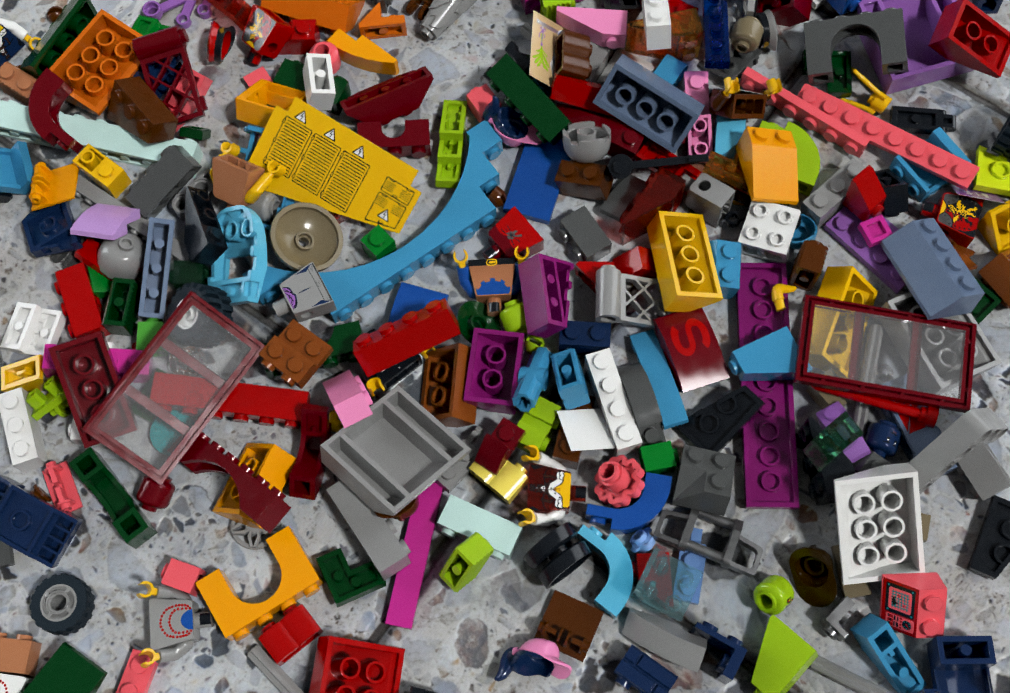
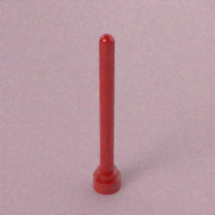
[811,386,939,428]

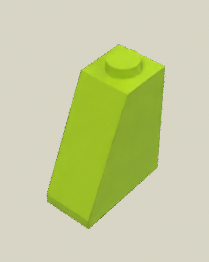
[751,614,818,693]

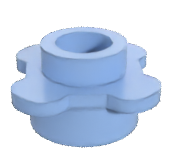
[629,527,655,553]

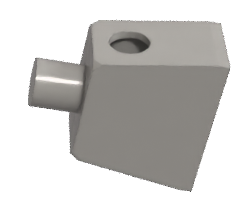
[678,173,736,228]

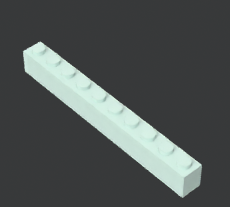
[0,100,203,179]

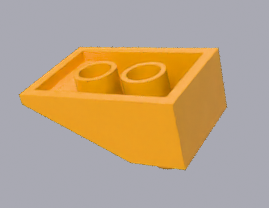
[735,126,799,205]

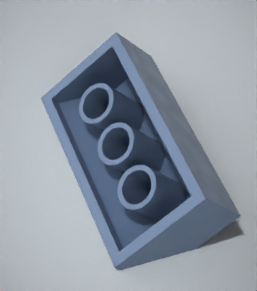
[592,54,705,154]
[880,218,985,320]

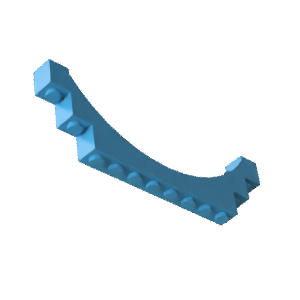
[242,120,503,324]

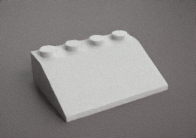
[833,462,925,585]

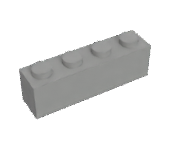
[326,480,411,581]

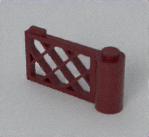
[132,25,208,125]

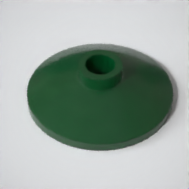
[456,301,501,344]

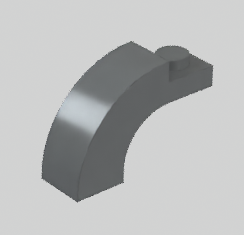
[617,362,666,447]

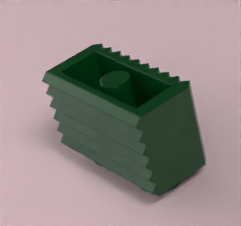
[102,278,141,336]

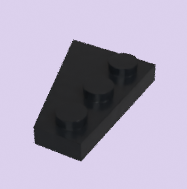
[675,385,766,452]
[967,495,1010,580]

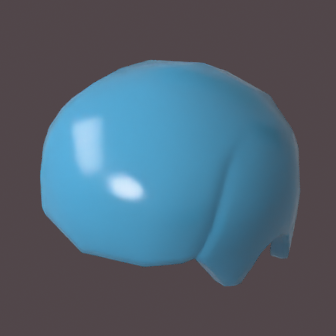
[789,214,818,250]

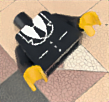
[362,329,436,397]

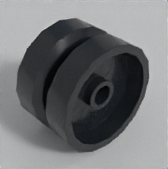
[524,522,593,589]

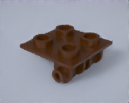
[534,590,604,662]

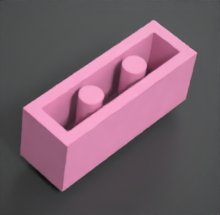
[322,369,374,429]

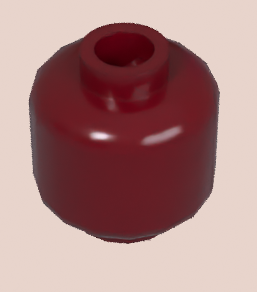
[136,475,175,512]

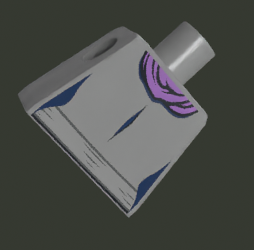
[272,262,337,322]

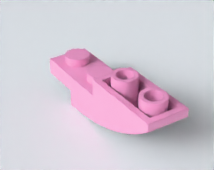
[683,71,713,163]

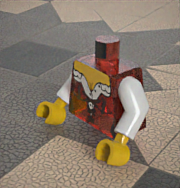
[517,445,586,527]

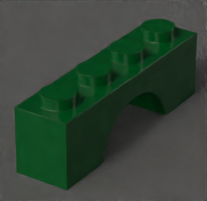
[263,320,363,381]
[69,447,158,549]

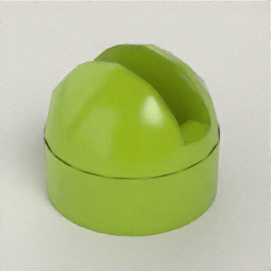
[525,335,545,355]

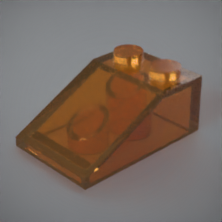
[624,8,704,61]

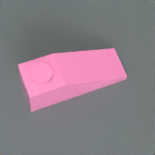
[556,6,628,49]

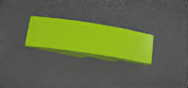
[435,100,467,188]

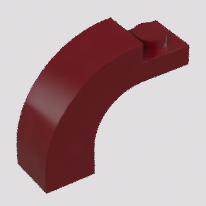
[29,68,84,154]
[289,403,332,500]

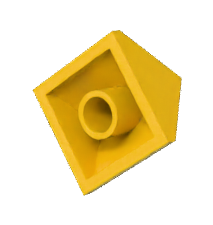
[977,200,1010,255]

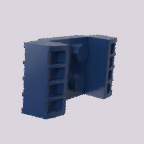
[0,475,83,568]

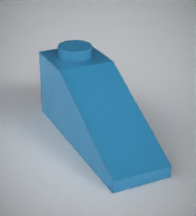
[850,613,927,693]

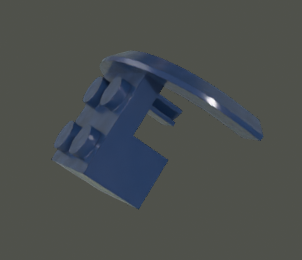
[918,636,997,693]

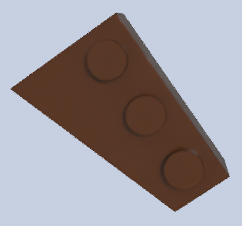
[107,76,178,144]

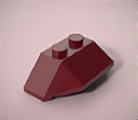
[339,66,434,125]

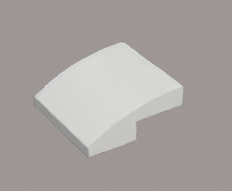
[0,302,67,356]

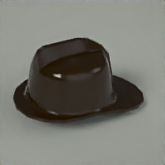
[789,544,837,607]

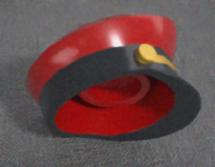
[207,21,236,63]

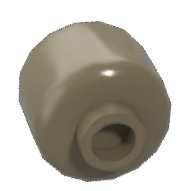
[730,16,764,53]

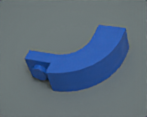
[585,472,672,535]

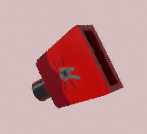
[482,206,544,262]

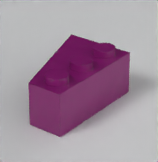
[518,253,574,338]

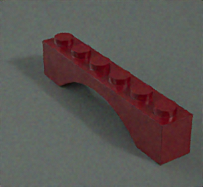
[167,432,291,533]

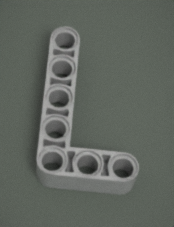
[909,408,1009,494]

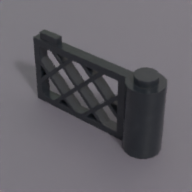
[608,154,709,179]

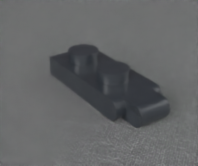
[890,106,956,135]

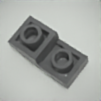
[600,174,649,222]

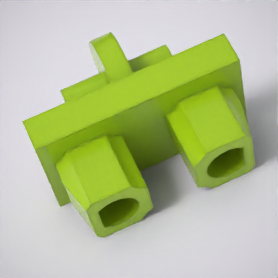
[25,375,71,421]

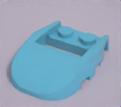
[207,205,267,306]

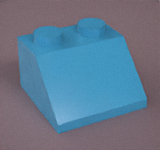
[709,239,742,299]

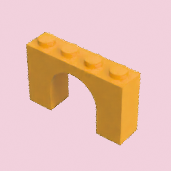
[195,525,324,641]

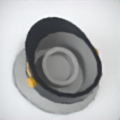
[754,9,778,51]

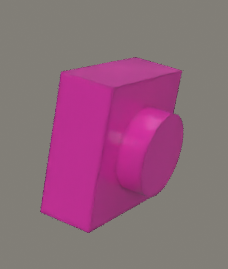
[857,214,893,248]

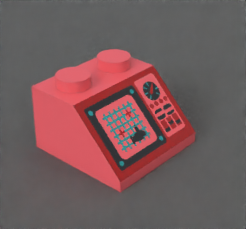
[879,572,947,638]

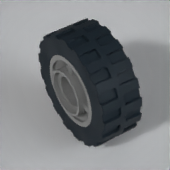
[29,573,95,636]

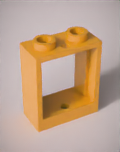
[235,79,307,128]

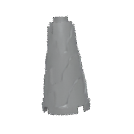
[420,0,477,40]

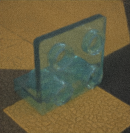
[631,544,703,621]

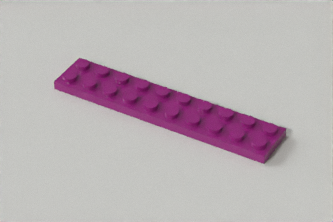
[736,263,799,510]

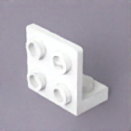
[738,201,801,265]

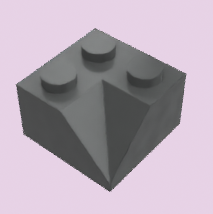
[672,444,736,516]

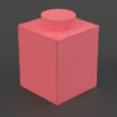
[466,83,502,123]
[161,558,207,597]

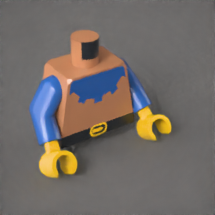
[453,246,530,317]

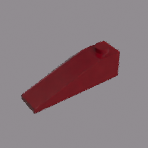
[556,103,646,161]

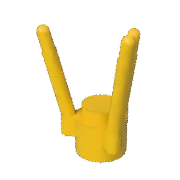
[840,67,892,115]

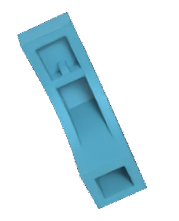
[577,525,633,620]

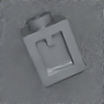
[819,596,855,641]

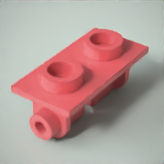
[42,461,83,512]

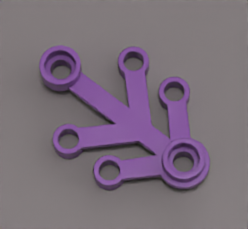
[142,0,213,29]

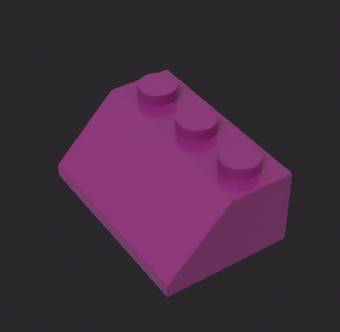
[463,327,525,415]

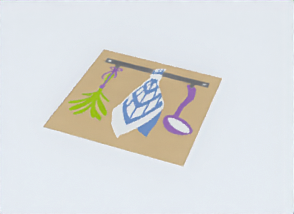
[529,10,567,87]

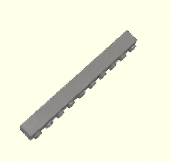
[75,175,195,269]

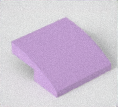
[70,203,140,240]

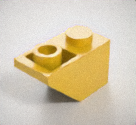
[72,143,132,199]

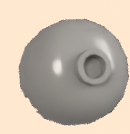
[562,121,611,164]
[97,232,146,280]

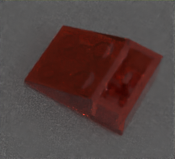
[618,166,686,246]

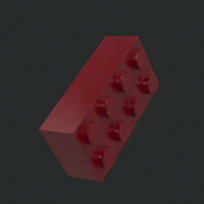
[48,331,139,448]

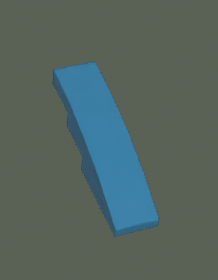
[629,329,689,430]

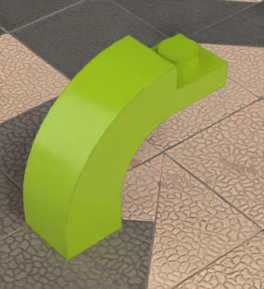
[759,120,820,197]

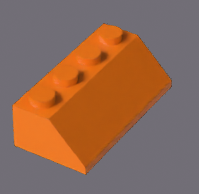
[261,0,365,33]

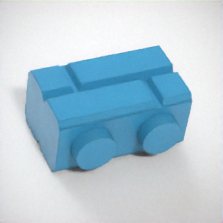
[551,348,591,410]

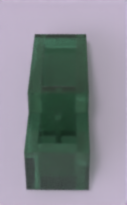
[803,411,864,472]

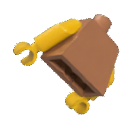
[209,142,286,208]

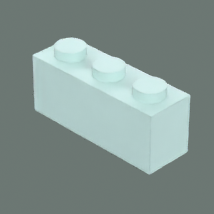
[437,494,523,561]

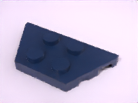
[22,201,83,258]

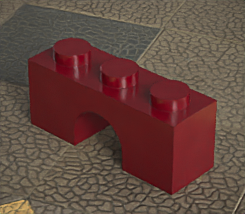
[357,119,431,159]

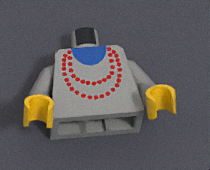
[136,581,214,668]

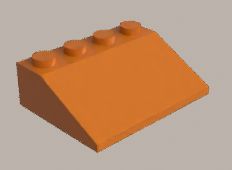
[49,9,143,116]

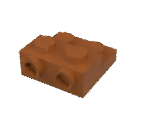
[259,319,334,389]

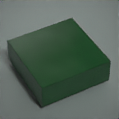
[179,125,211,140]

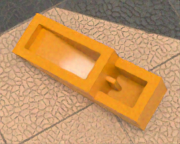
[327,29,399,75]

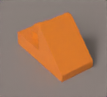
[359,3,407,39]

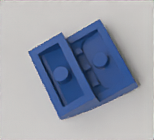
[388,282,449,323]

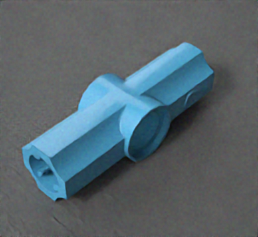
[512,347,553,412]

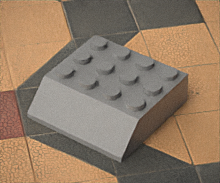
[320,385,471,516]

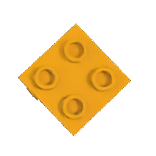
[29,162,79,211]

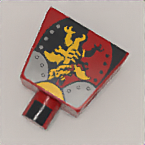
[242,4,294,65]
[919,192,984,248]

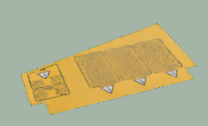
[248,97,421,233]

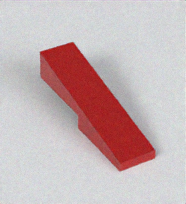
[549,74,616,118]

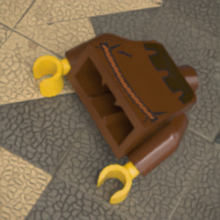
[709,77,783,119]

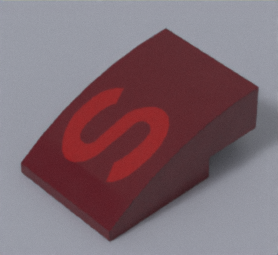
[653,308,730,393]

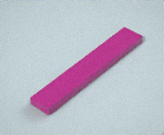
[385,482,443,630]

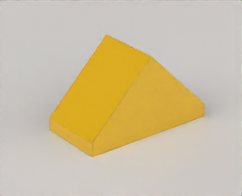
[1,354,43,392]

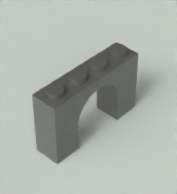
[804,8,908,85]

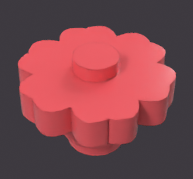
[594,455,645,508]

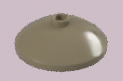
[269,202,343,272]

